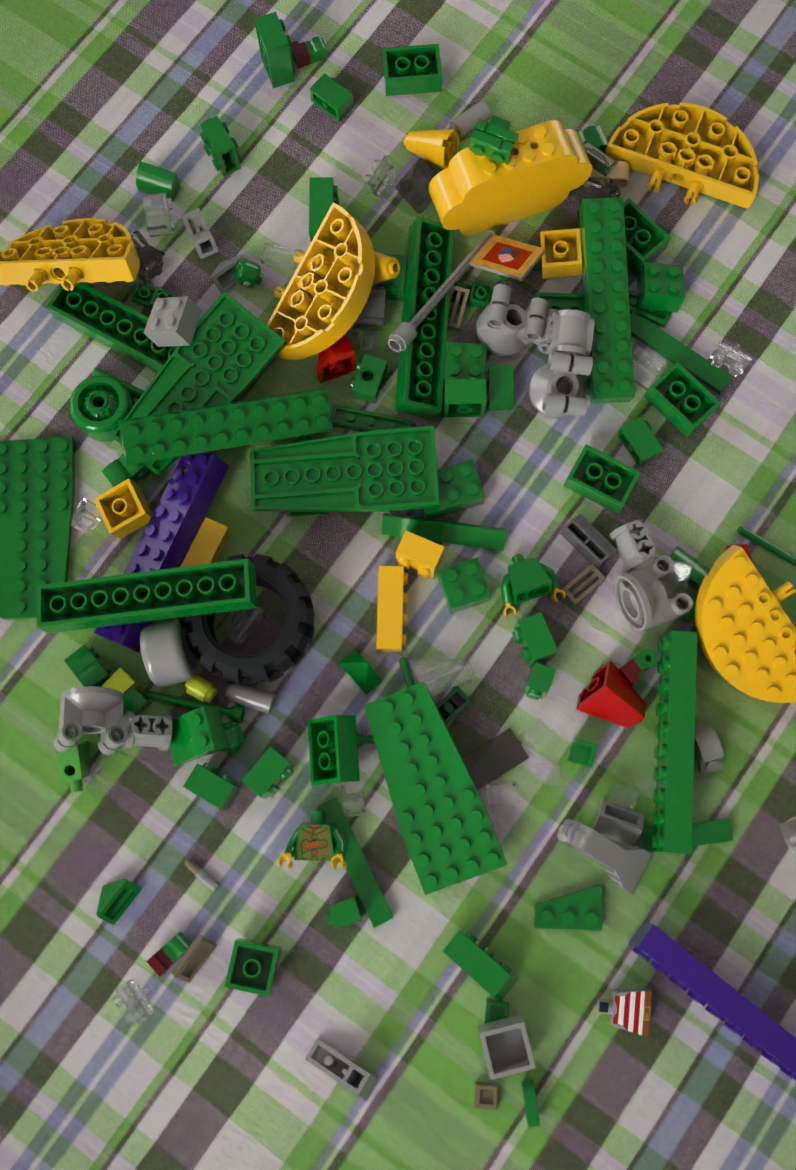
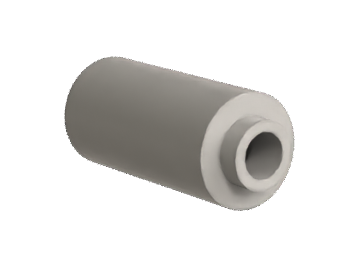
[449,101,491,139]
[226,682,276,714]

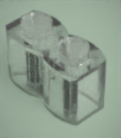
[143,192,176,237]

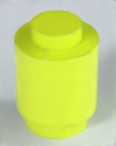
[184,674,218,703]

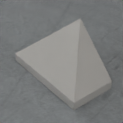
[210,254,244,294]

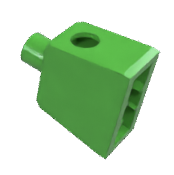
[55,741,90,792]

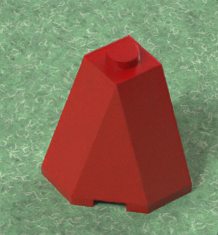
[317,333,356,384]
[576,660,646,728]

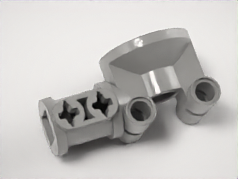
[476,284,559,357]
[529,309,595,418]
[609,519,693,632]
[53,686,172,755]

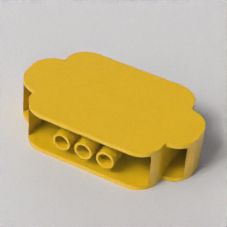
[429,120,592,236]

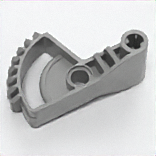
[557,819,653,895]

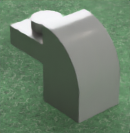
[181,208,219,259]
[694,721,724,775]

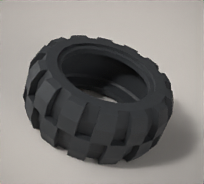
[182,554,315,685]

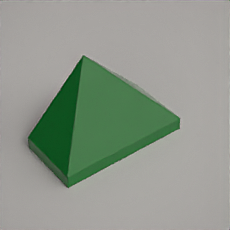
[339,650,382,695]
[96,878,142,925]

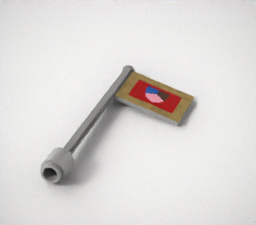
[388,230,546,353]

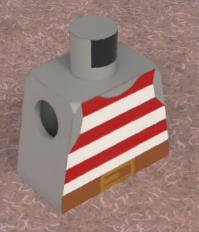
[597,988,652,1037]

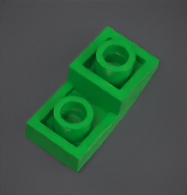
[131,281,176,309]
[451,282,491,307]

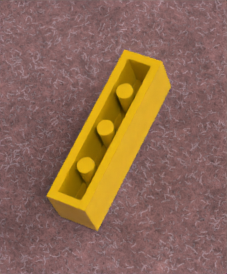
[180,517,231,567]
[376,566,408,652]

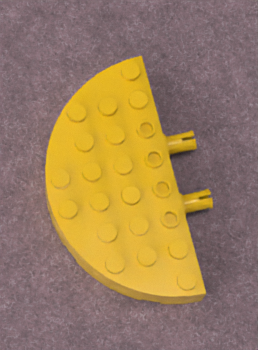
[605,102,759,209]
[266,203,375,360]
[0,218,140,292]
[695,545,796,703]

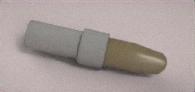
[185,858,219,892]

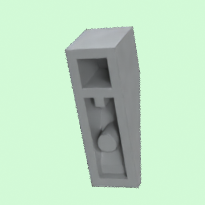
[305,1039,379,1101]

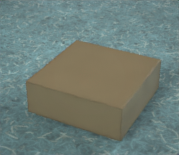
[474,1082,499,1110]

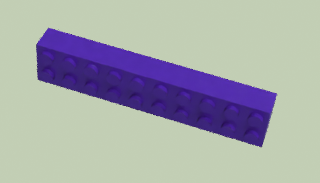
[94,452,229,652]
[629,921,796,1081]

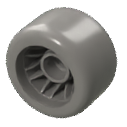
[140,618,198,687]

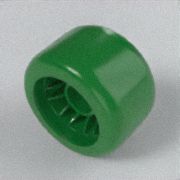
[70,375,135,442]

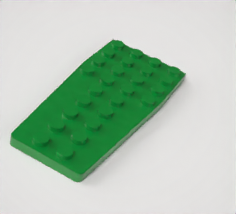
[113,292,287,475]
[250,425,440,512]
[0,437,75,620]
[365,683,508,895]

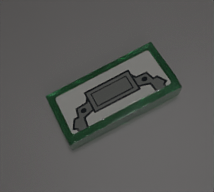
[582,140,618,177]

